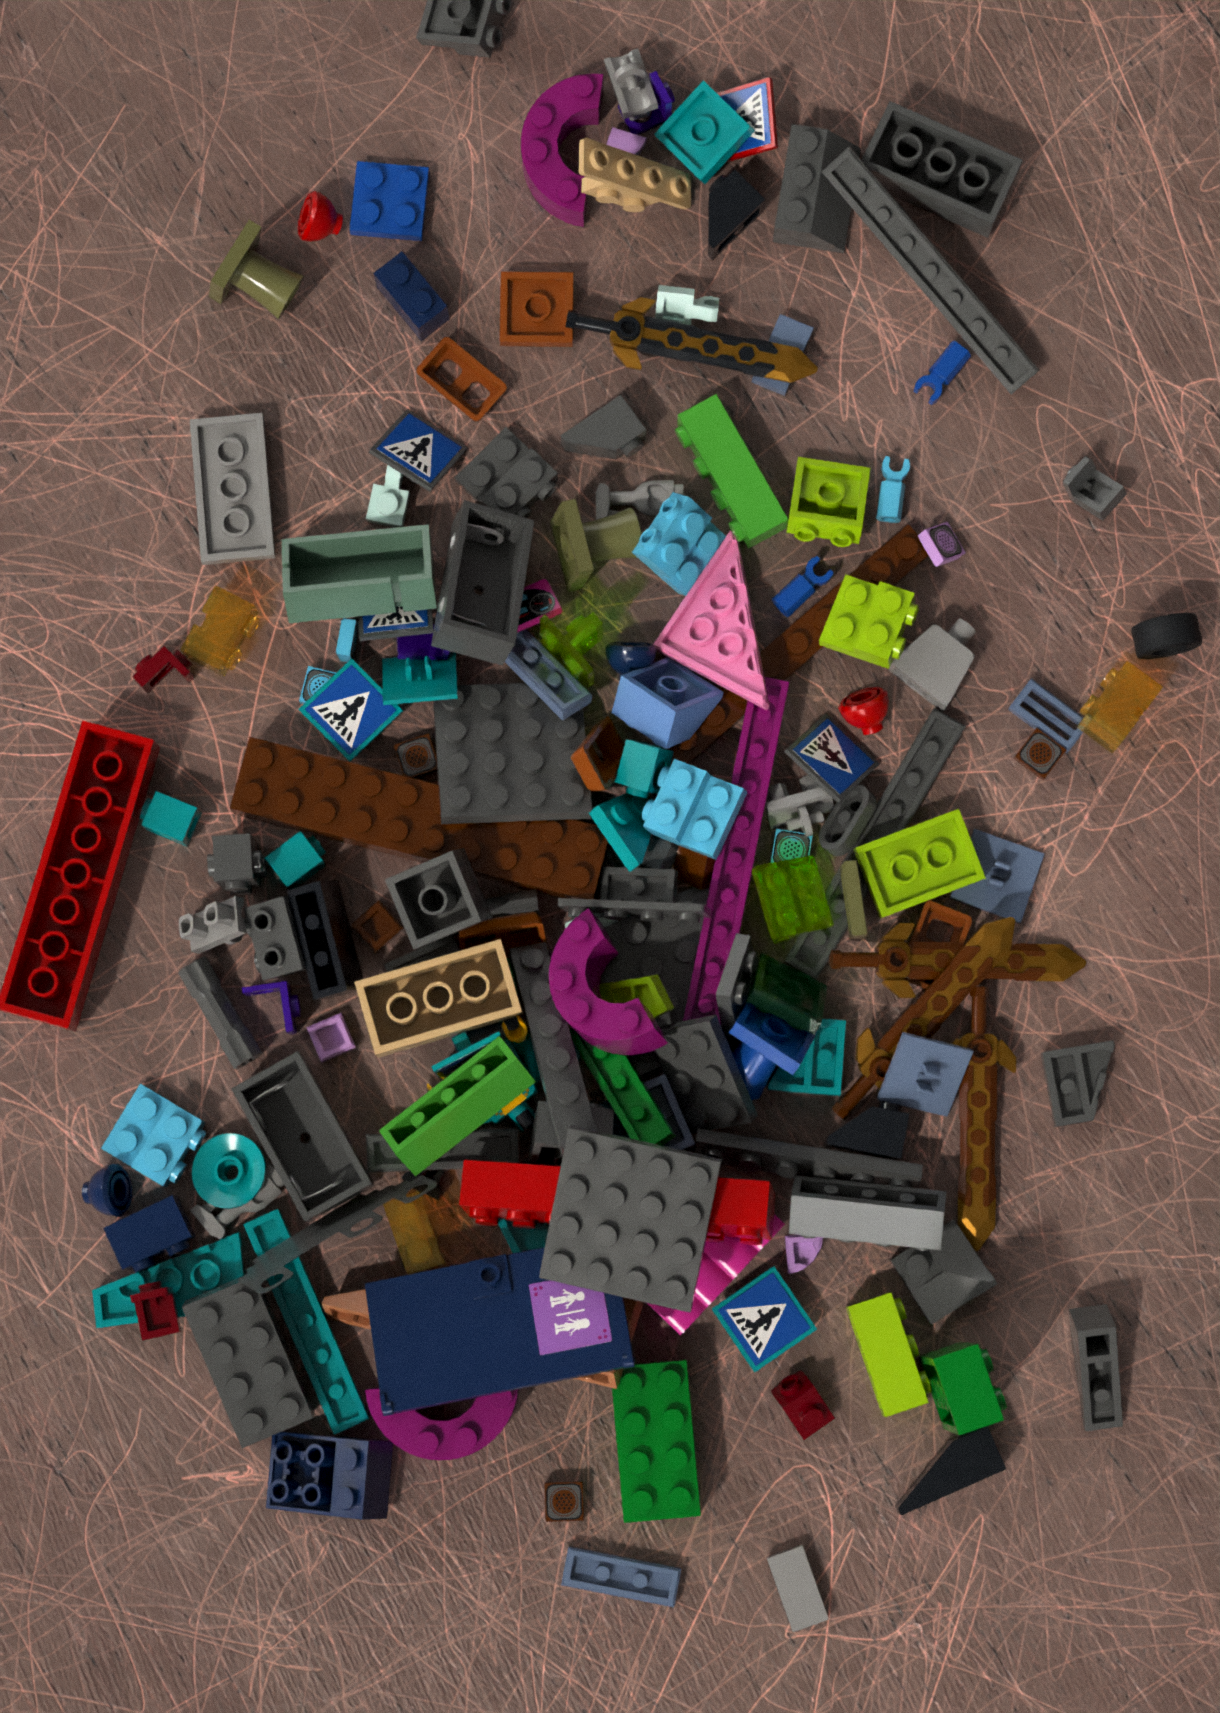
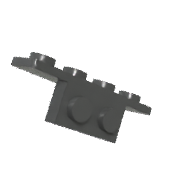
[557,867,711,923]

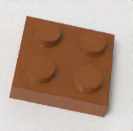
[500,271,574,347]

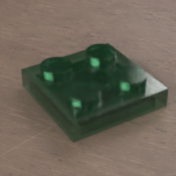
[747,953,828,1035]

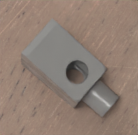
[888,618,976,712]

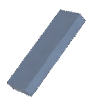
[505,629,592,721]
[561,1546,681,1607]

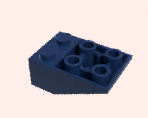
[266,1432,393,1520]

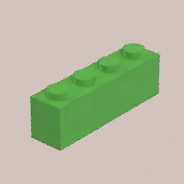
[675,394,788,549]
[379,1036,536,1177]

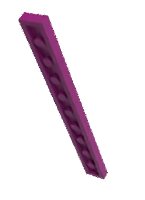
[683,677,789,1025]

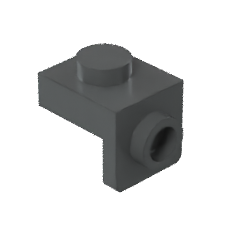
[1063,456,1127,521]

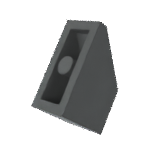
[560,395,646,460]

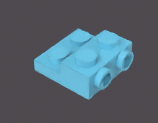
[632,492,726,596]
[642,759,747,860]
[101,1084,206,1187]

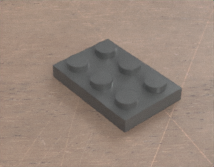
[654,1015,758,1133]

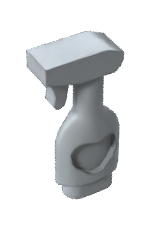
[596,480,684,519]
[190,1161,284,1240]

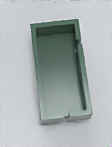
[281,524,437,623]

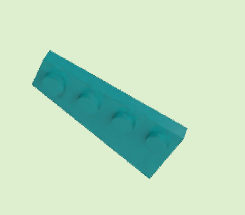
[92,1232,245,1328]

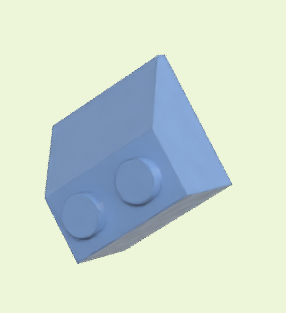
[611,657,724,749]

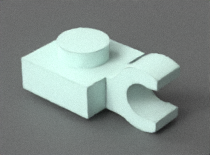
[655,285,719,325]
[366,465,410,528]

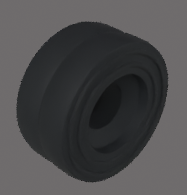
[1131,613,1202,659]

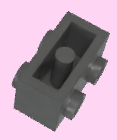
[207,833,267,896]
[244,896,306,980]

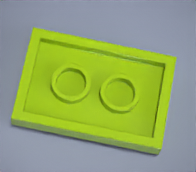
[853,809,986,919]

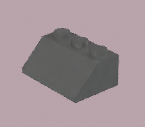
[773,124,861,253]

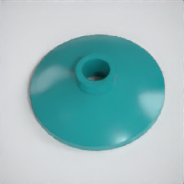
[192,1133,266,1209]

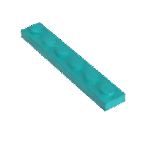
[243,1209,370,1435]

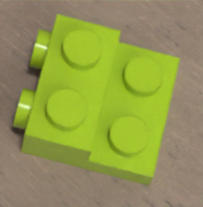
[786,457,870,547]
[819,574,919,669]

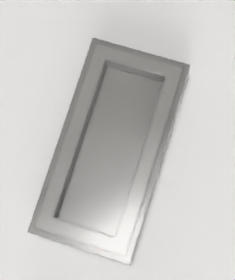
[766,1545,829,1632]

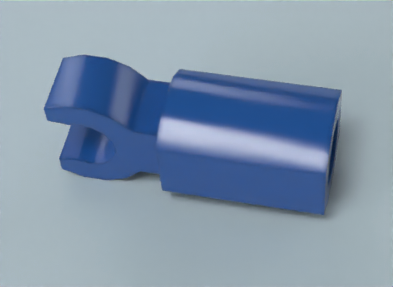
[913,341,971,405]
[771,556,834,617]

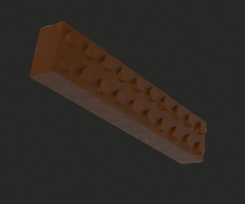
[230,737,609,900]

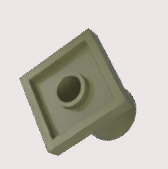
[209,220,305,319]
[550,499,641,592]

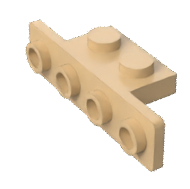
[579,138,691,212]

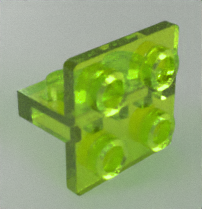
[539,612,603,688]
[752,855,834,944]

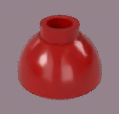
[298,191,343,242]
[838,687,889,735]

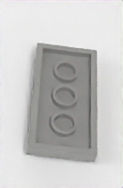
[190,413,276,565]

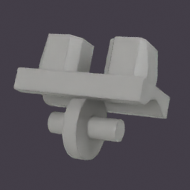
[604,49,658,121]
[765,775,834,837]
[179,896,247,954]

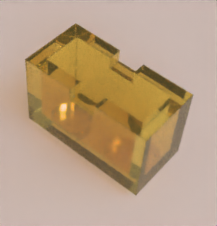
[180,585,260,677]
[1077,661,1163,754]
[383,1191,446,1275]

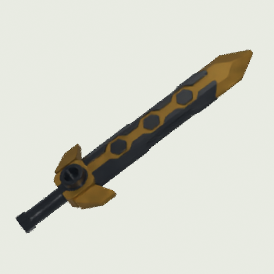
[565,297,818,383]

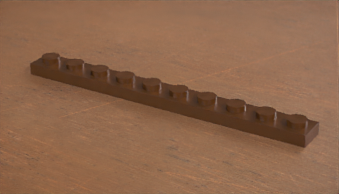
[654,524,929,766]

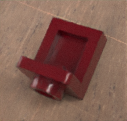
[132,646,194,694]
[130,1281,182,1341]
[771,1370,835,1440]

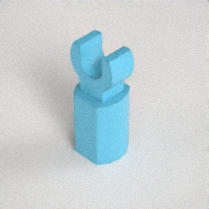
[876,456,910,523]

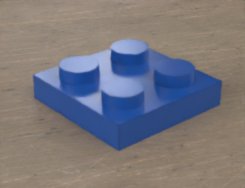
[350,161,430,241]

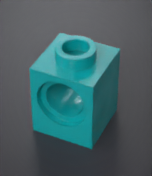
[615,739,674,798]
[140,791,202,847]
[265,831,326,890]

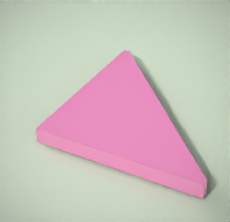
[653,531,770,711]

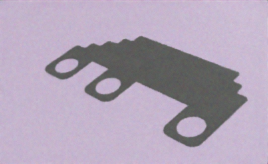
[238,1175,438,1294]

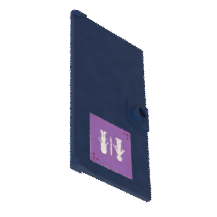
[365,1247,635,1416]

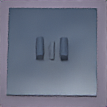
[950,829,1045,924]
[877,1032,973,1117]

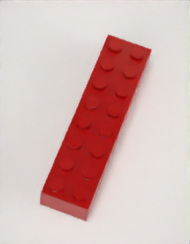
[0,720,161,1032]
[459,1160,776,1245]

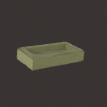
[839,860,867,940]

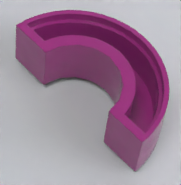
[521,73,604,227]
[549,908,668,1055]
[365,1388,519,1461]

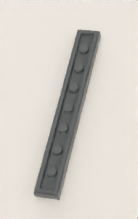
[821,147,1040,395]
[784,708,966,981]

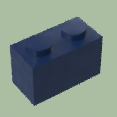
[373,251,450,341]
[103,1195,196,1273]

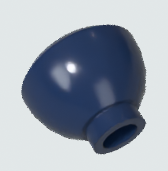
[605,641,657,681]
[82,1164,132,1217]

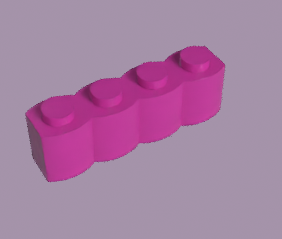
[647,1214,785,1336]

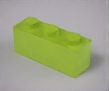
[846,1292,932,1417]

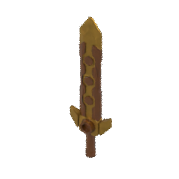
[831,917,1015,1120]
[829,923,1086,998]
[951,986,1016,1251]

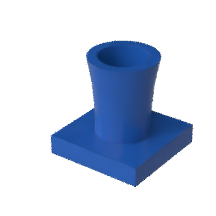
[729,990,817,1100]

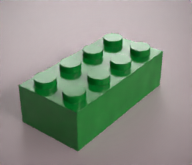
[919,1341,1007,1435]
[612,1359,701,1523]

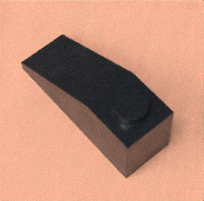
[895,1426,1006,1515]

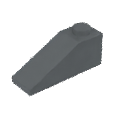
[1069,1304,1123,1431]

